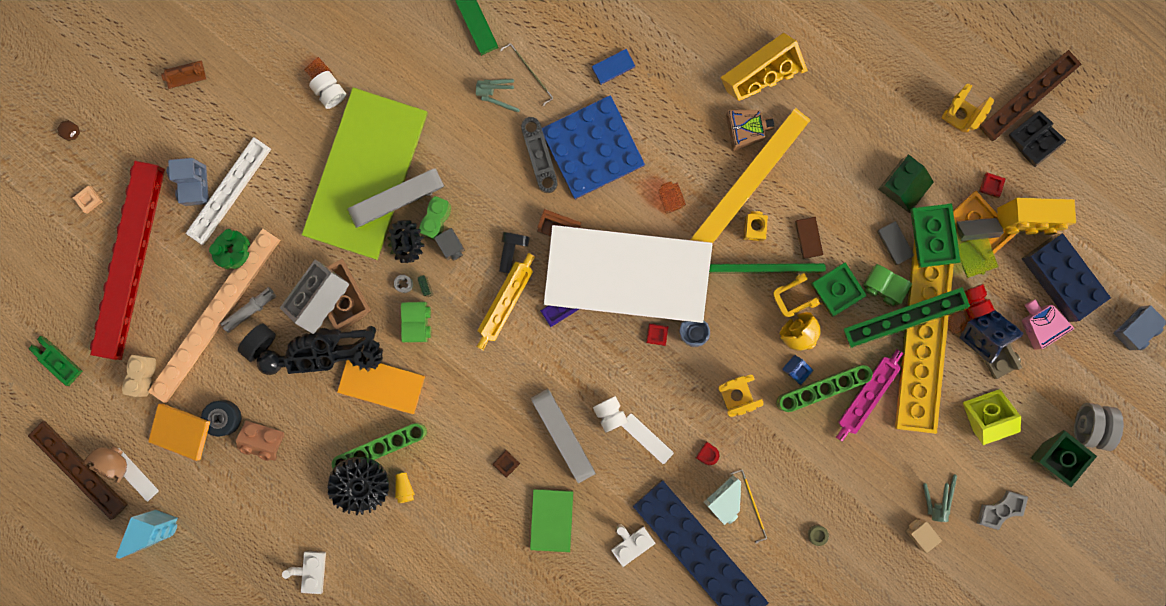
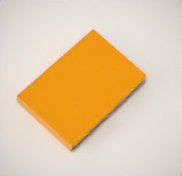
[953,191,1016,261]
[148,404,210,461]

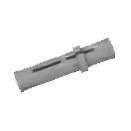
[221,287,276,333]

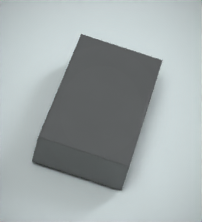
[877,221,914,265]

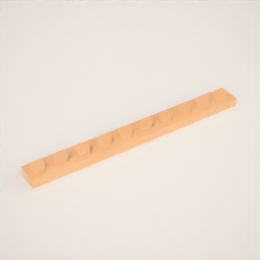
[148,228,281,403]

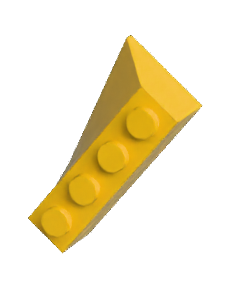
[720,32,808,101]

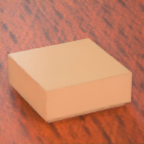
[73,186,103,214]

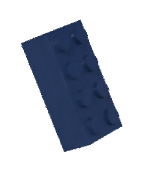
[1022,233,1111,322]

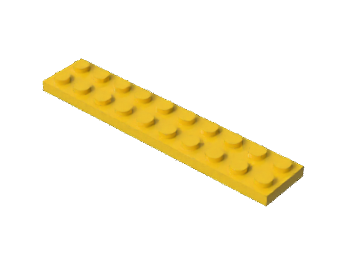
[895,240,954,434]

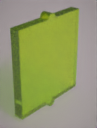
[958,238,999,278]

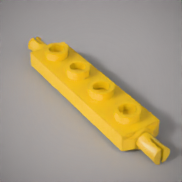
[476,253,535,351]

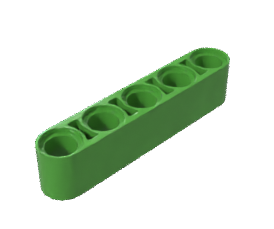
[776,365,873,412]
[331,423,427,469]

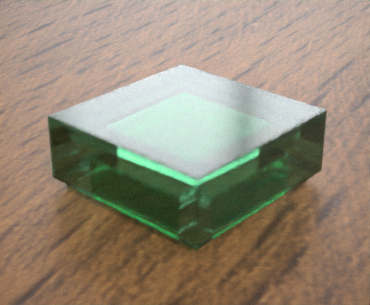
[418,275,433,297]

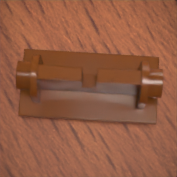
[161,60,206,89]

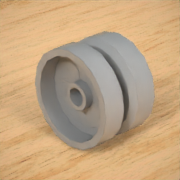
[1074,403,1124,451]

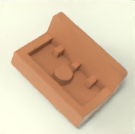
[236,421,284,461]

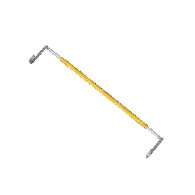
[731,470,767,544]

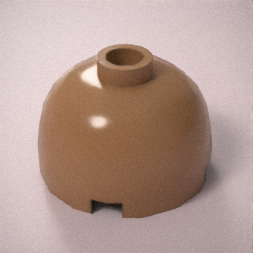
[83,446,127,484]

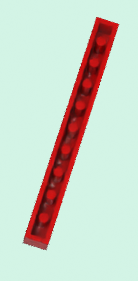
[90,161,165,360]

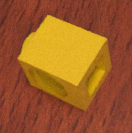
[743,211,768,242]

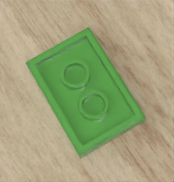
[530,489,573,552]

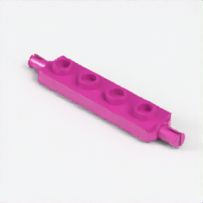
[836,349,903,442]

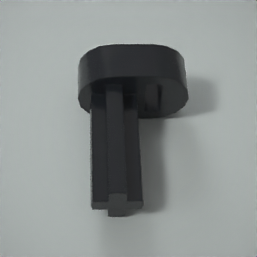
[499,232,530,273]

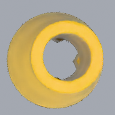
[395,473,415,504]

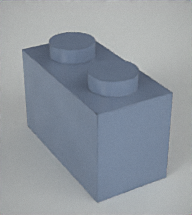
[1113,305,1166,350]

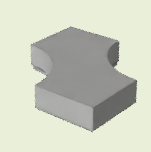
[977,491,1028,530]

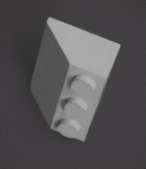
[280,259,349,334]

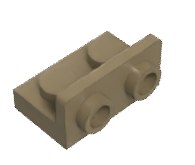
[982,343,1022,379]

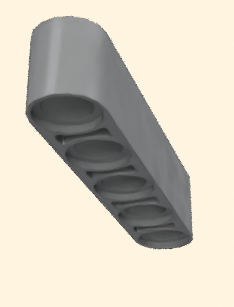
[347,168,444,228]
[531,389,596,484]

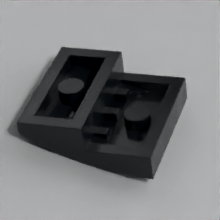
[1009,110,1066,167]

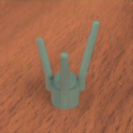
[476,79,520,112]
[923,474,957,522]

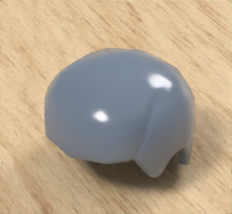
[679,320,710,347]

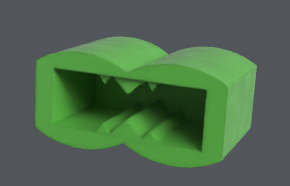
[419,196,451,241]
[863,264,912,306]
[401,302,432,343]

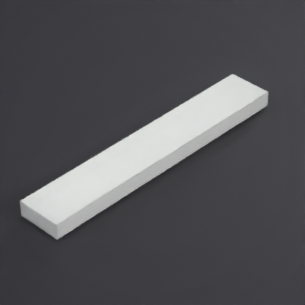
[186,137,271,245]

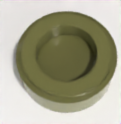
[807,525,829,546]

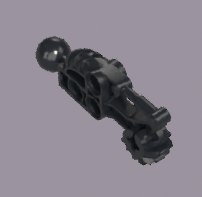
[257,326,383,375]

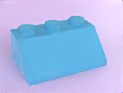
[116,510,178,559]

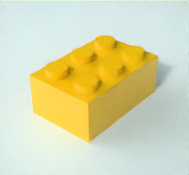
[997,198,1076,235]

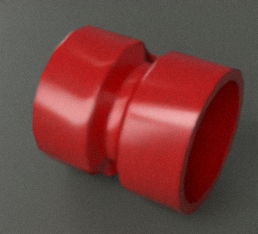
[964,284,995,320]

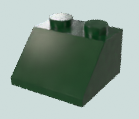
[878,154,934,213]
[1030,430,1097,487]

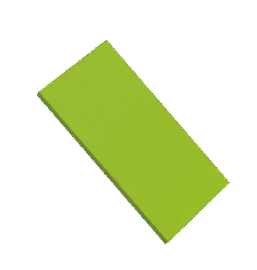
[302,87,428,260]

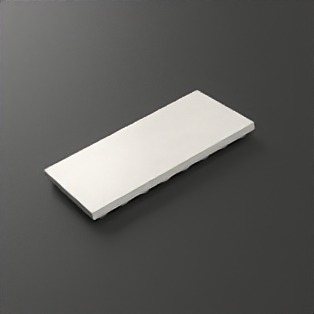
[544,225,712,323]

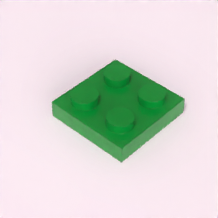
[811,262,867,317]

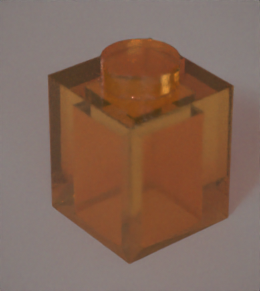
[658,181,686,214]

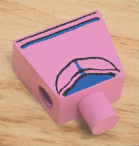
[1022,299,1074,350]

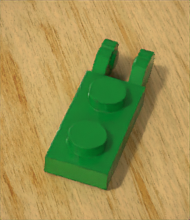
[29,336,83,386]

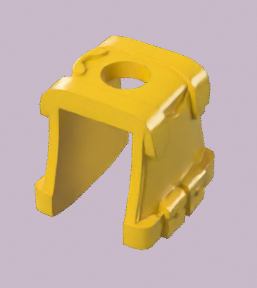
[941,84,994,133]
[773,273,820,317]
[718,375,763,417]

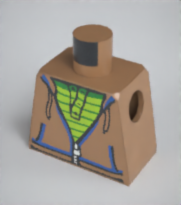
[726,110,774,151]

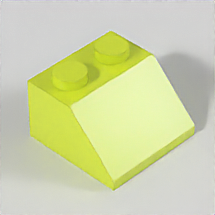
[963,389,1021,445]

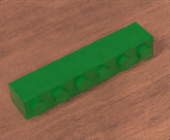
[844,287,970,349]

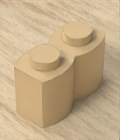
[122,355,156,397]

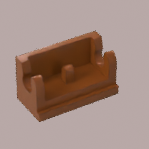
[537,209,581,237]

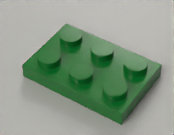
[910,203,961,268]

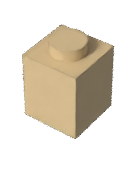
[905,519,942,553]

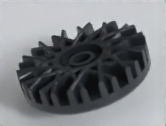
[327,457,389,515]

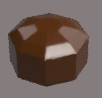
[57,120,80,141]

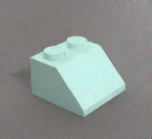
[704,475,741,525]

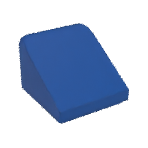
[783,355,814,385]

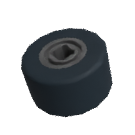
[201,400,242,437]

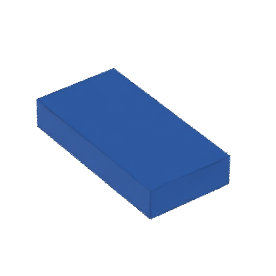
[592,49,635,85]

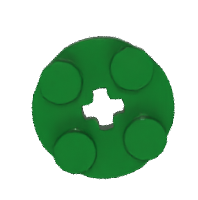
[209,229,250,270]

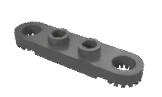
[521,117,558,193]

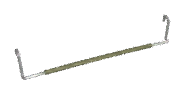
[500,43,553,106]

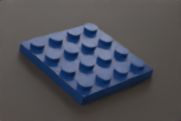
[542,95,645,199]

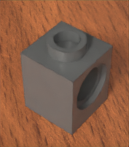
[435,228,465,261]

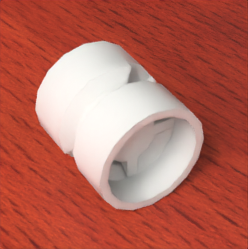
[309,71,347,109]
[593,396,628,433]

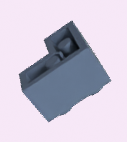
[166,158,209,206]

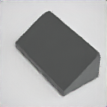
[956,218,1004,241]

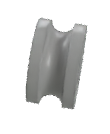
[394,275,413,293]

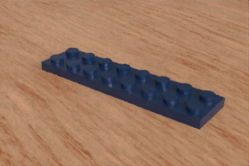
[633,480,769,606]

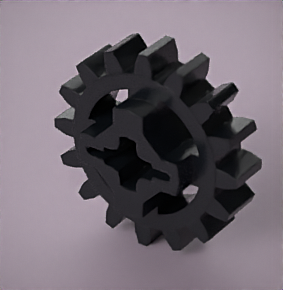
[387,220,424,263]

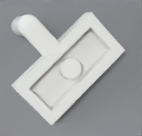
[611,524,656,567]
[282,551,326,594]

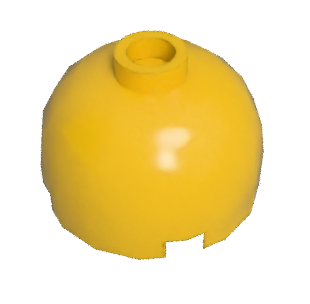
[779,312,821,351]

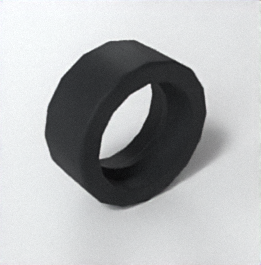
[237,323,276,362]

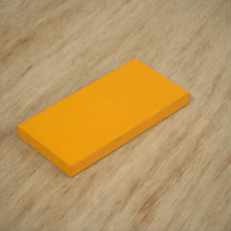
[337,360,426,414]

